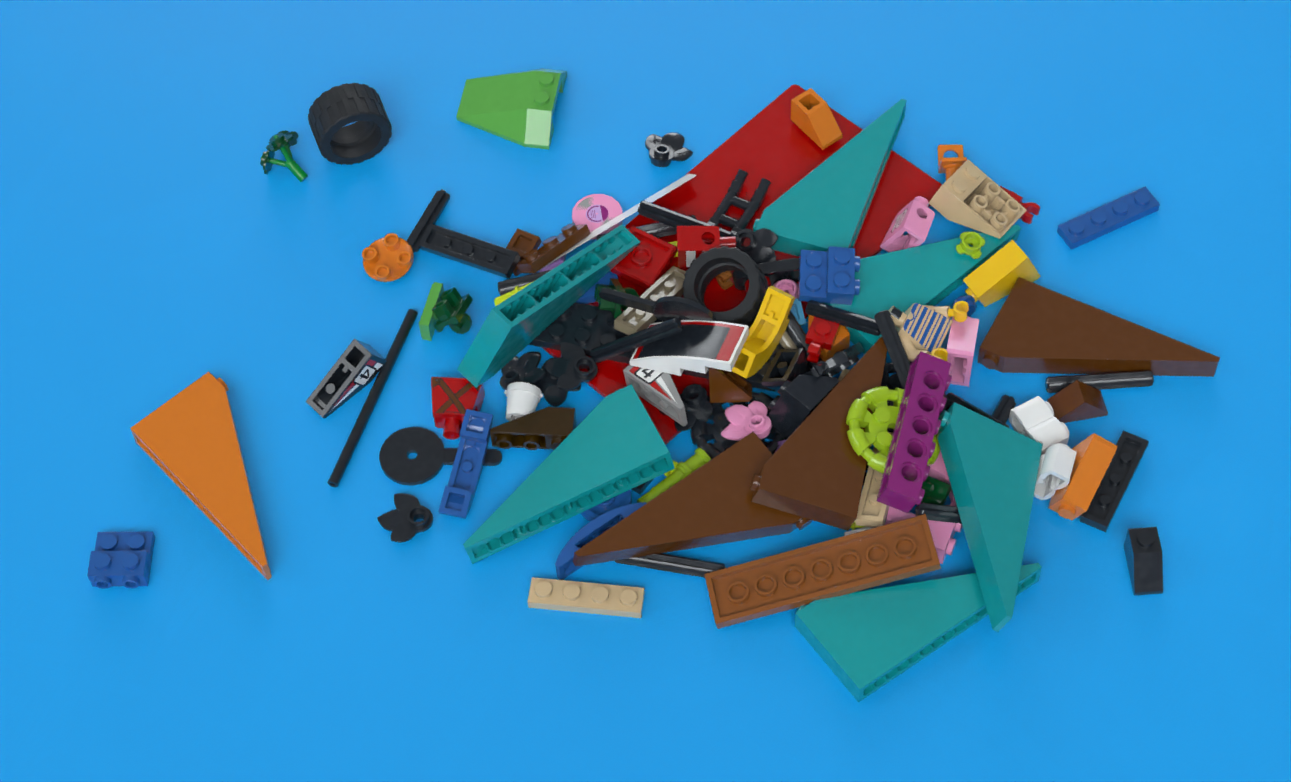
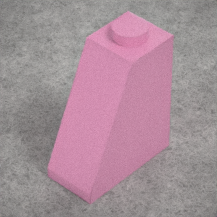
[947,316,979,387]

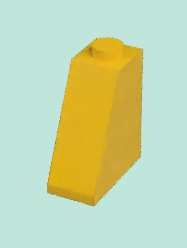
[963,239,1041,307]

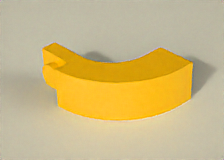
[732,286,795,379]

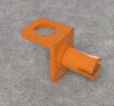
[937,144,967,181]

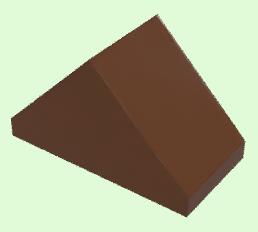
[709,367,752,403]
[1047,380,1108,423]

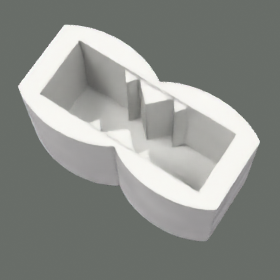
[1009,396,1070,455]
[1034,443,1077,500]

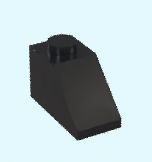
[761,348,810,391]
[1124,527,1163,596]

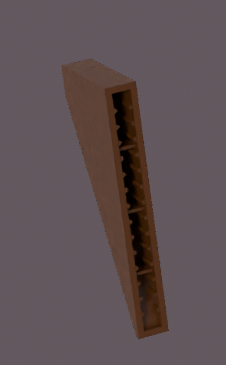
[978,277,1220,377]
[750,336,887,531]
[573,431,813,566]

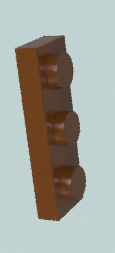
[517,223,591,273]

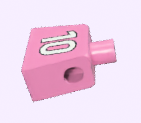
[880,196,935,253]

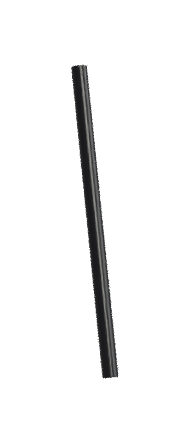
[327,309,418,488]

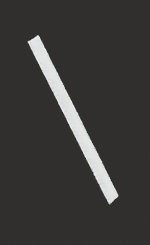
[533,174,697,274]

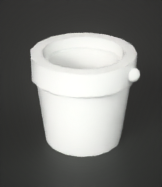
[504,382,543,421]

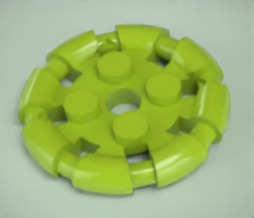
[846,386,940,474]

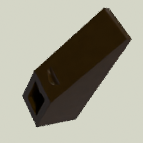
[490,407,577,450]

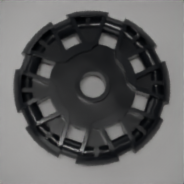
[690,392,788,460]

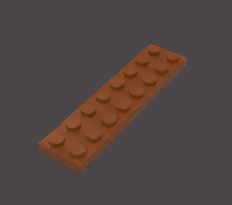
[705,514,941,629]

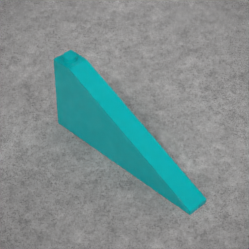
[753,99,907,257]
[457,224,640,388]
[823,225,1021,354]
[463,384,675,564]
[937,402,1043,632]
[795,563,1042,702]

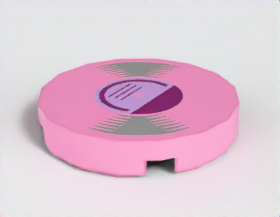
[572,194,623,239]

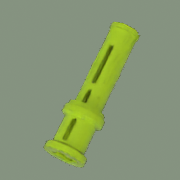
[637,448,711,503]

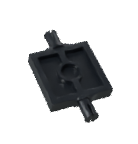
[803,342,865,377]

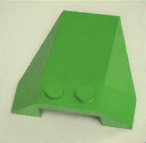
[456,69,567,149]

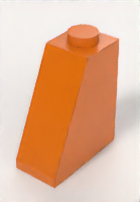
[1048,433,1117,521]

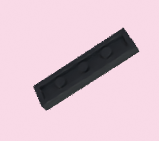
[418,224,521,279]
[1080,431,1149,532]

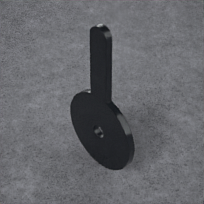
[599,288,717,322]
[379,427,502,486]

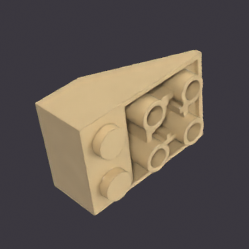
[929,159,1027,239]

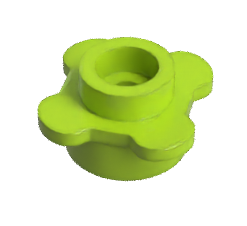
[956,232,985,259]

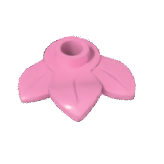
[721,401,772,441]

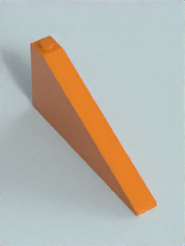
[130,372,272,581]

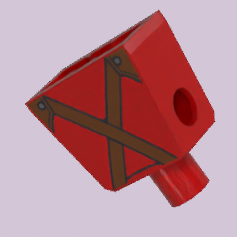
[431,377,485,440]

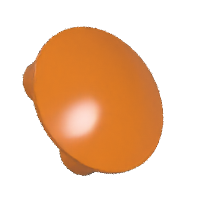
[362,233,414,282]

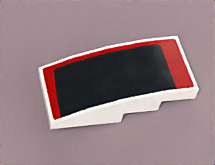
[629,320,749,376]

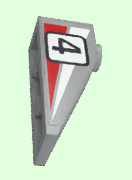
[623,365,688,427]

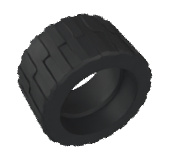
[308,83,392,165]
[682,246,768,328]

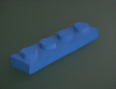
[1057,186,1160,250]

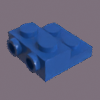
[798,246,860,305]
[87,532,155,589]

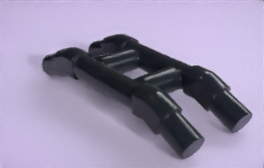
[707,169,771,236]

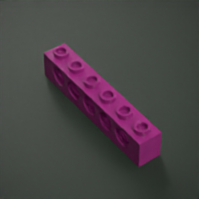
[876,351,952,513]

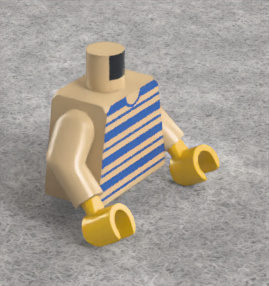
[889,301,969,362]

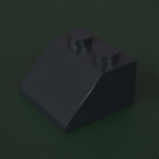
[768,374,840,438]

